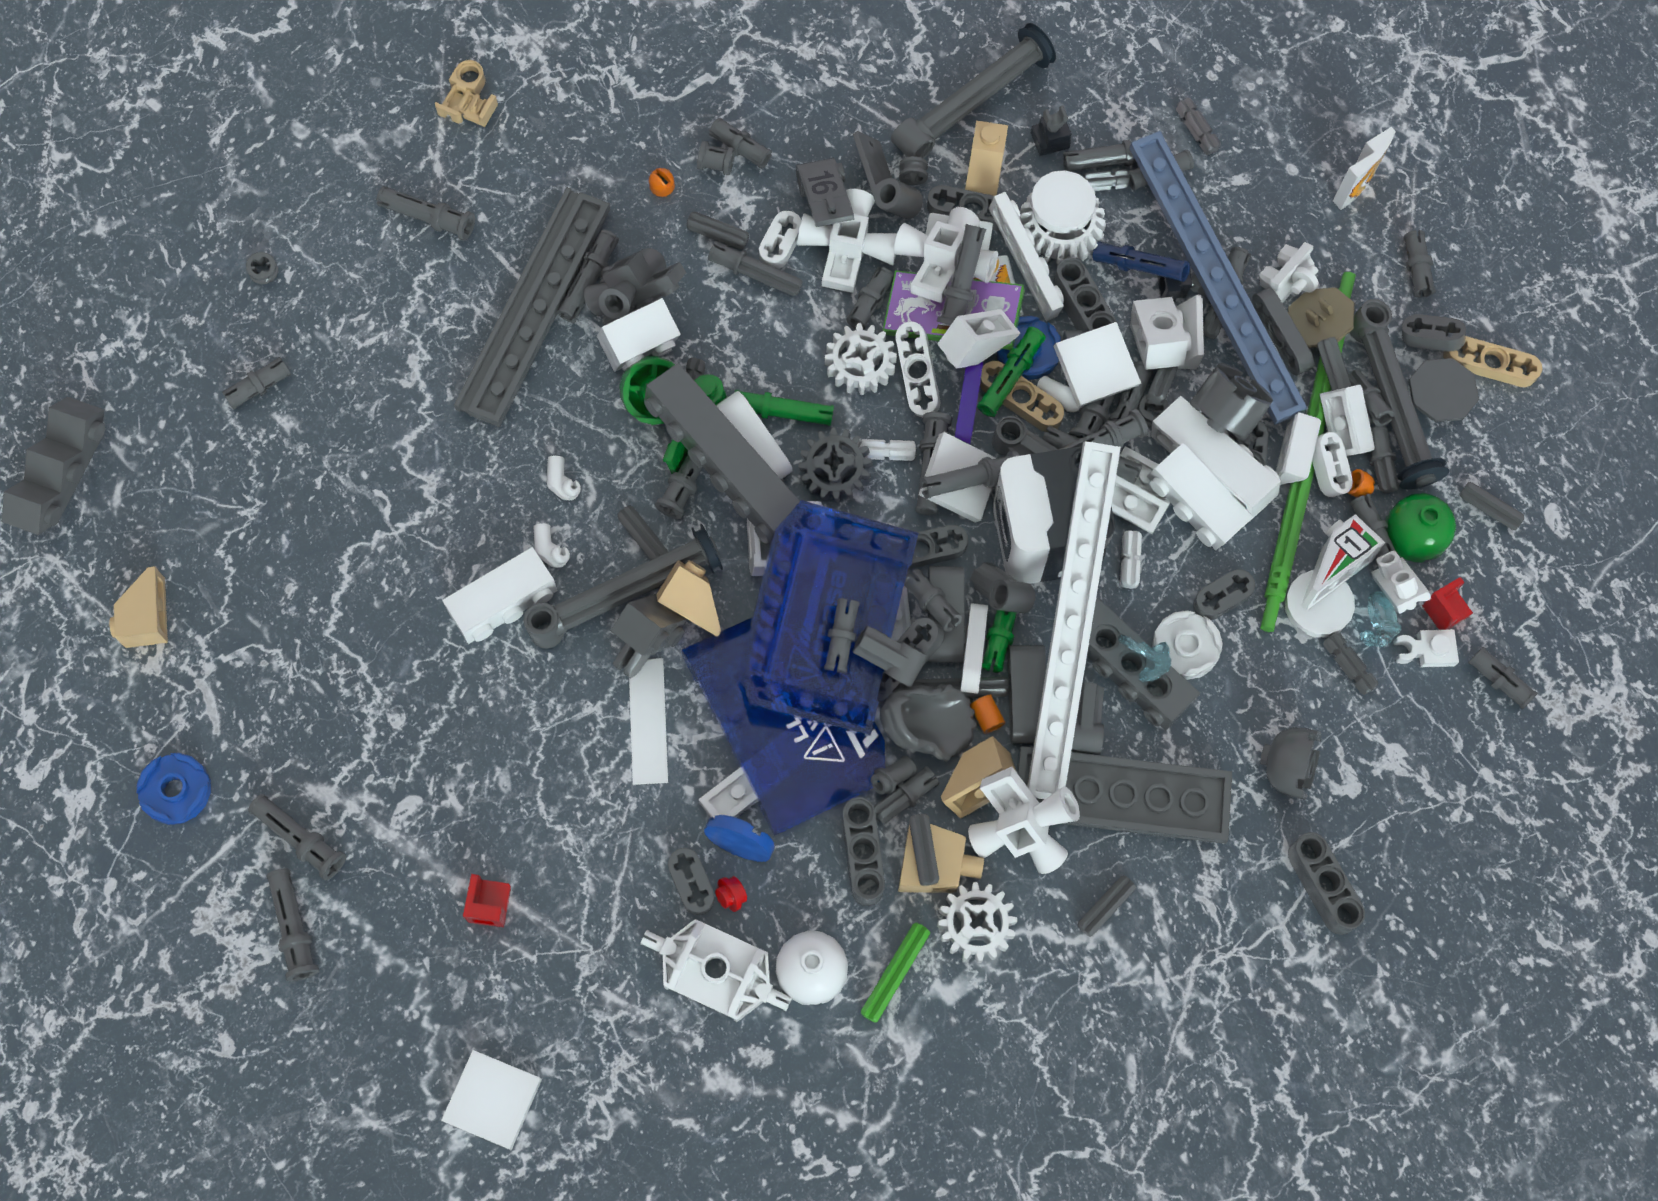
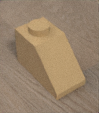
[965,120,1008,196]
[656,560,721,637]
[109,566,168,648]
[941,736,1016,818]

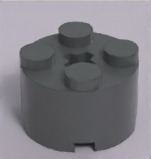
[1190,363,1273,441]

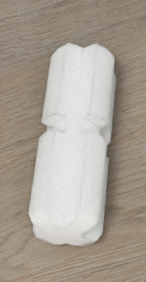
[859,439,916,461]
[1120,530,1142,589]

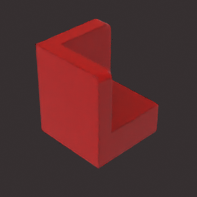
[1422,577,1473,630]
[463,874,511,928]

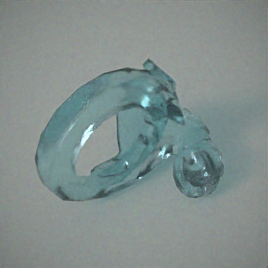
[1360,591,1402,647]
[1118,634,1172,682]

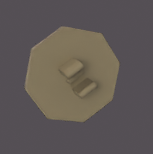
[1288,288,1355,348]

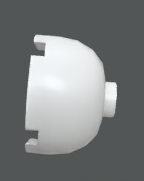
[776,931,848,1005]

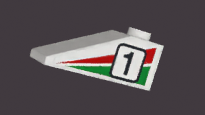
[1301,514,1385,610]

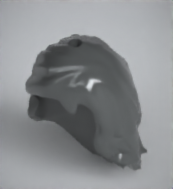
[879,684,977,762]

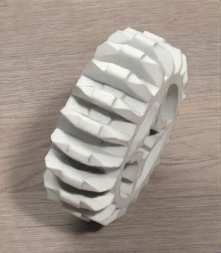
[1019,193,1106,265]

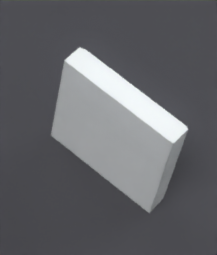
[1053,322,1141,408]
[919,432,996,523]
[441,1050,542,1150]

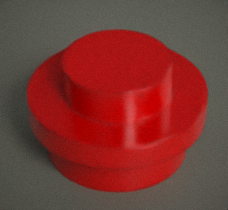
[715,876,747,912]

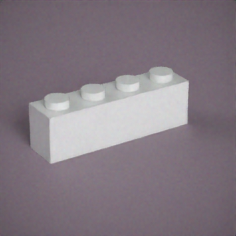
[1151,396,1281,522]

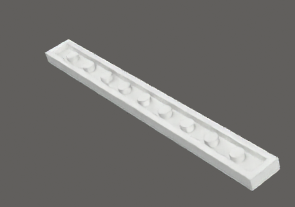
[1027,441,1121,799]

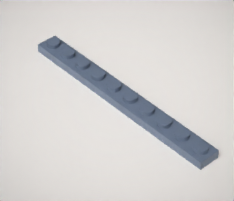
[1129,131,1307,425]

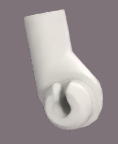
[1037,376,1082,412]
[547,456,581,501]
[533,523,570,568]

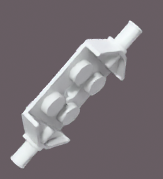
[641,919,792,1022]

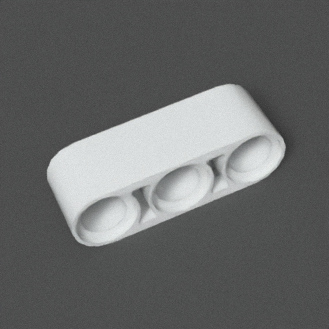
[716,391,793,479]

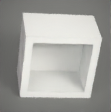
[597,298,681,372]

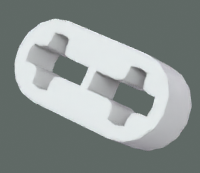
[759,211,801,269]
[1312,432,1353,497]

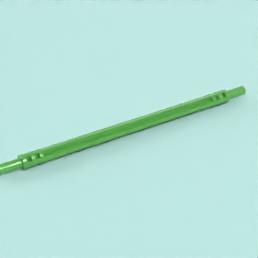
[1260,272,1356,632]

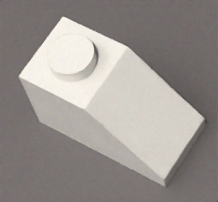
[938,309,1020,369]

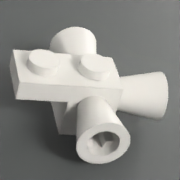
[797,189,897,293]
[894,207,998,303]
[968,767,1080,874]

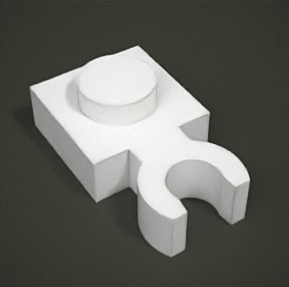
[1393,629,1459,667]

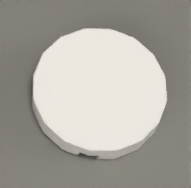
[1030,170,1096,234]
[1285,570,1355,638]
[1152,610,1223,680]

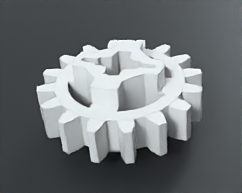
[825,323,897,395]
[937,882,1017,963]

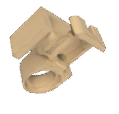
[435,60,498,127]

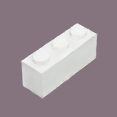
[1146,442,1253,551]
[442,547,557,644]

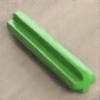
[861,922,930,1023]

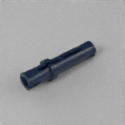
[1092,241,1190,282]

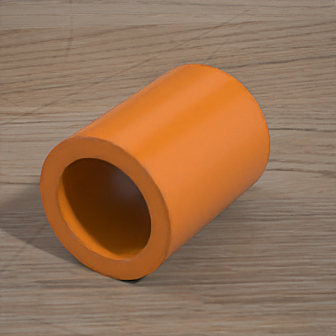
[970,694,1006,734]

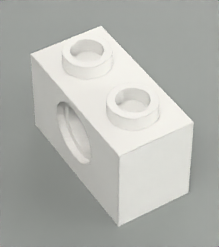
[1130,297,1191,370]

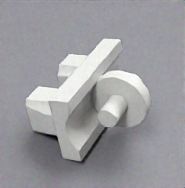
[1259,242,1319,303]
[1371,551,1431,614]

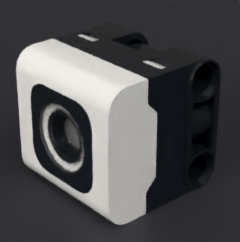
[993,446,1115,584]

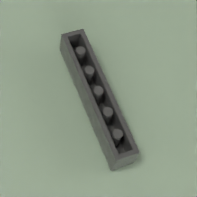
[644,363,811,549]

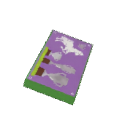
[883,270,1025,350]

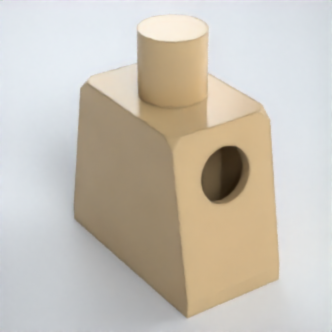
[898,824,984,893]

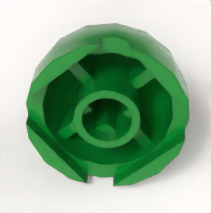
[619,356,675,425]
[1385,493,1457,563]

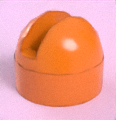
[649,168,675,197]
[1347,469,1375,498]

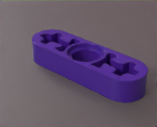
[955,362,983,445]

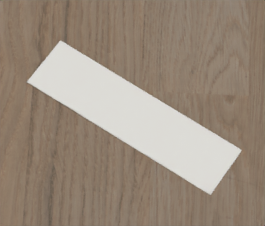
[629,658,668,785]

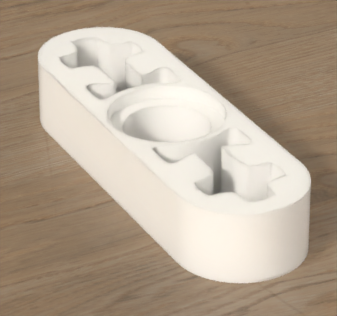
[896,321,941,418]
[961,603,988,694]

